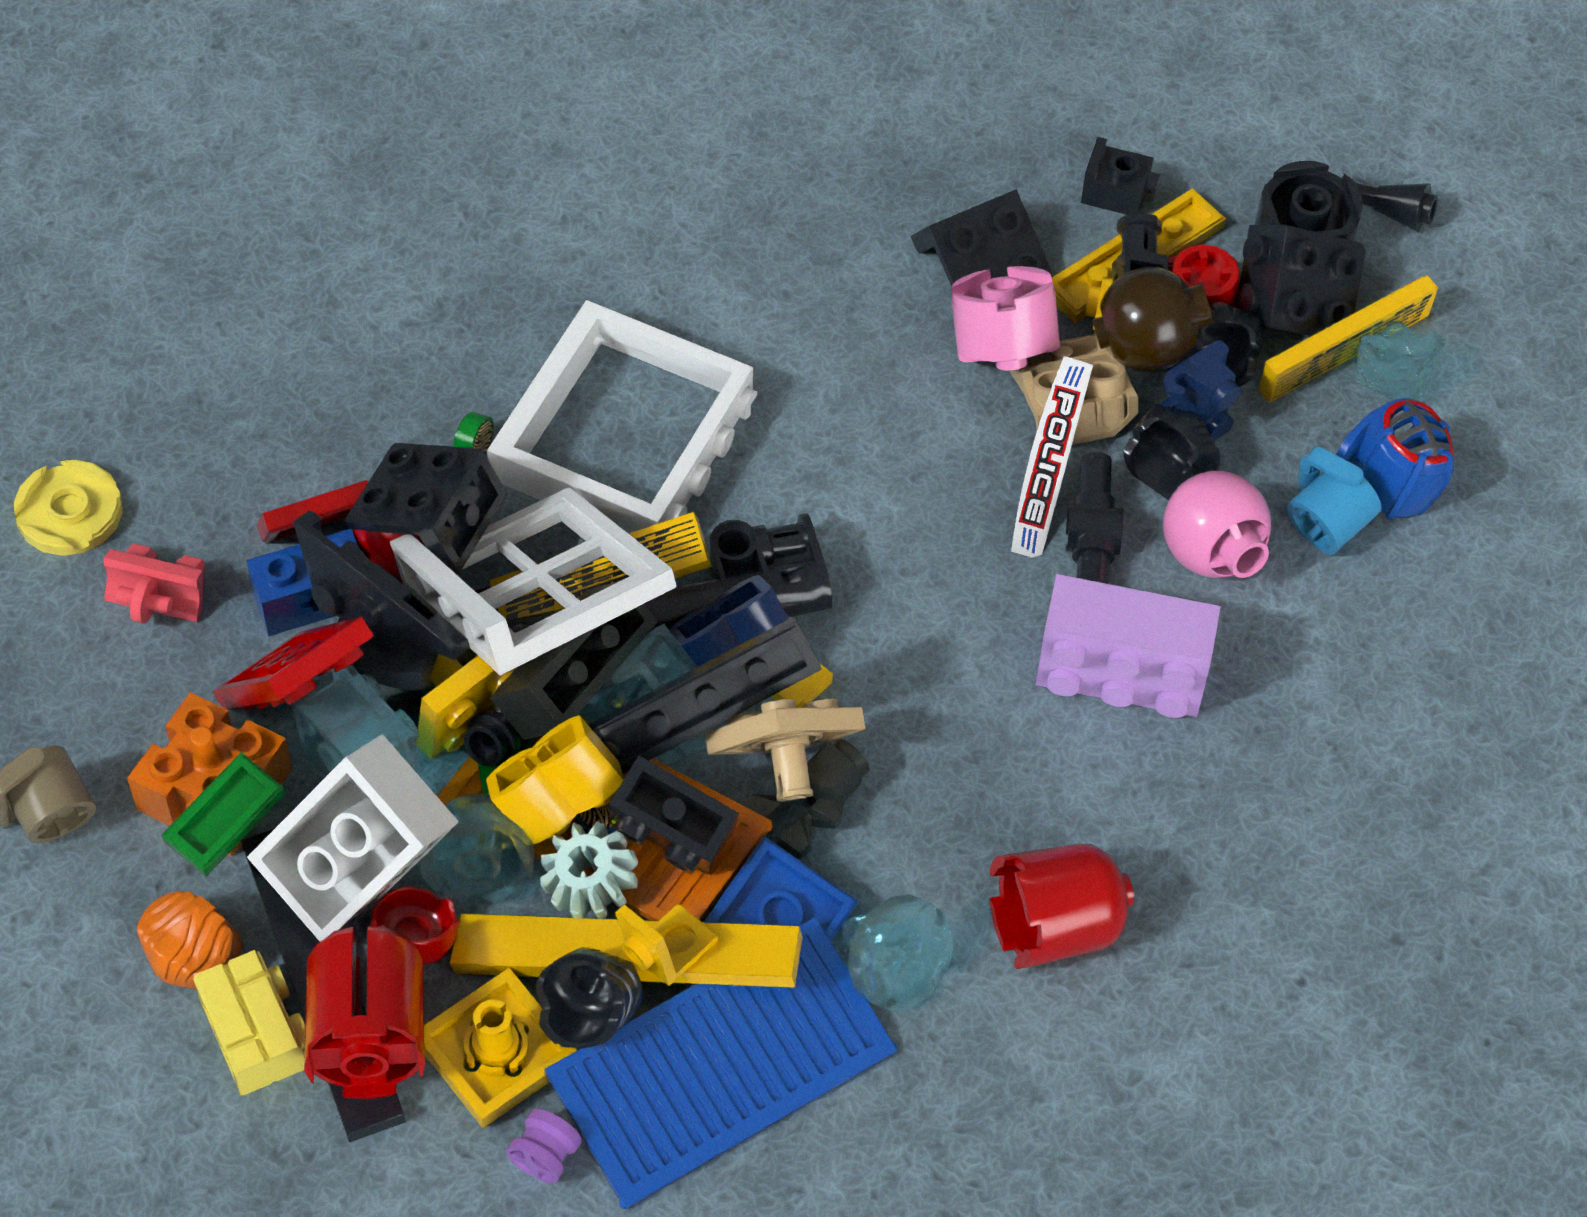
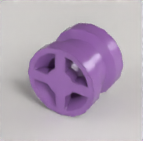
[506,1109,582,1184]

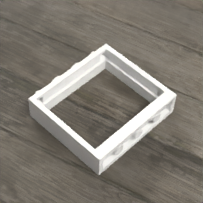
[487,300,758,533]

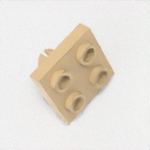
[705,699,866,801]

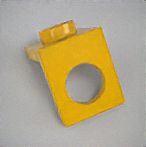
[615,904,718,986]

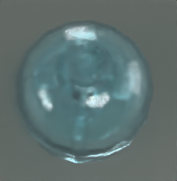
[419,794,536,904]

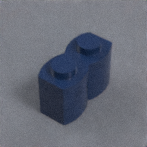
[666,575,789,672]

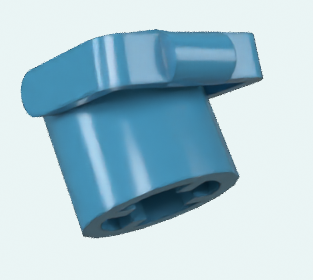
[1287,446,1382,555]

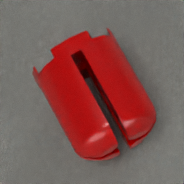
[304,926,425,1099]

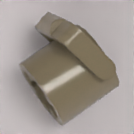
[0,745,96,844]

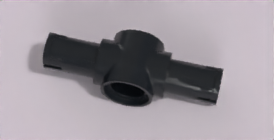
[1065,452,1123,584]

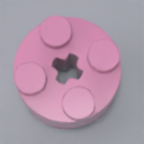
[951,266,1060,371]

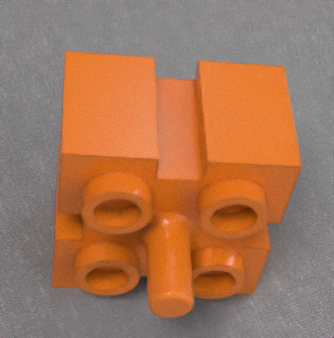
[127,692,292,857]

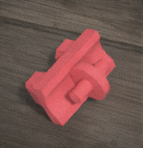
[104,543,205,624]

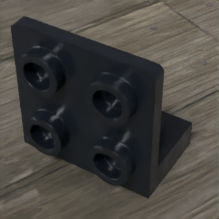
[911,189,1053,287]
[345,443,507,574]

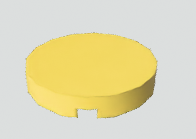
[14,459,123,556]

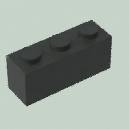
[490,581,658,740]

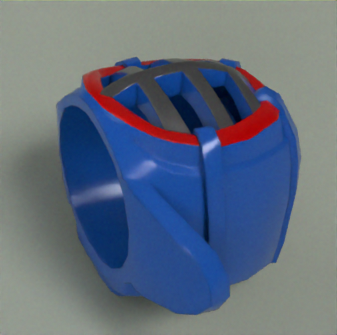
[1336,398,1454,520]

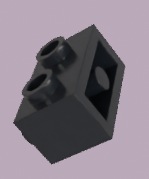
[609,755,739,874]

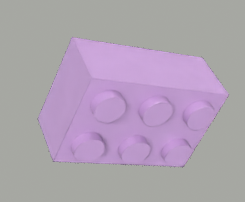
[1036,574,1221,718]

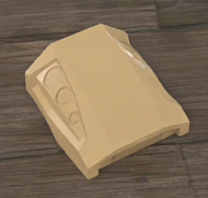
[1010,331,1138,445]

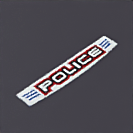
[1011,356,1093,558]

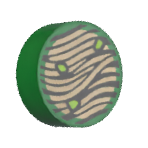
[453,411,494,454]

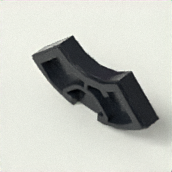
[338,617,438,690]

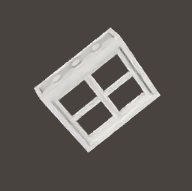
[390,487,677,675]

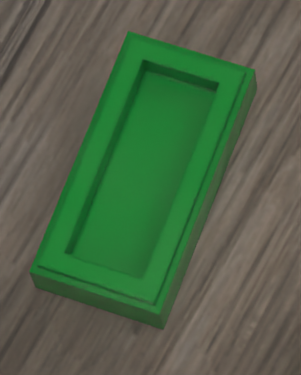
[161,752,285,877]

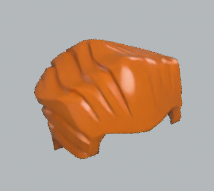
[137,891,243,990]

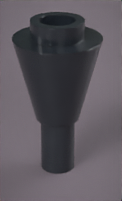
[1356,183,1438,232]

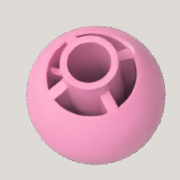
[1163,471,1271,578]

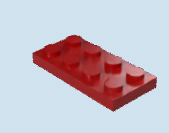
[212,617,374,712]

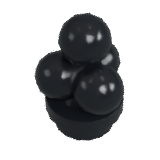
[464,701,536,767]

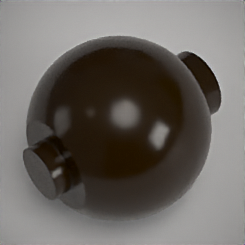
[1093,267,1213,372]

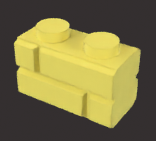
[193,950,305,1095]

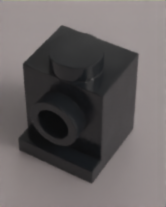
[1081,137,1160,215]

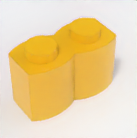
[486,715,624,845]

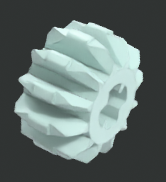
[540,821,638,919]

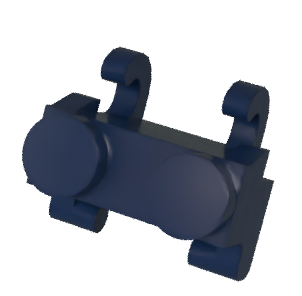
[1161,340,1241,441]

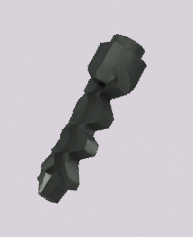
[710,738,870,912]

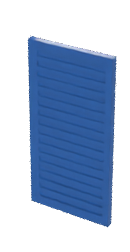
[544,917,897,1210]

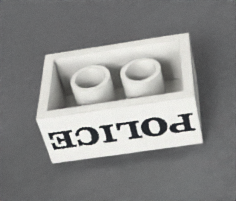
[247,734,459,941]

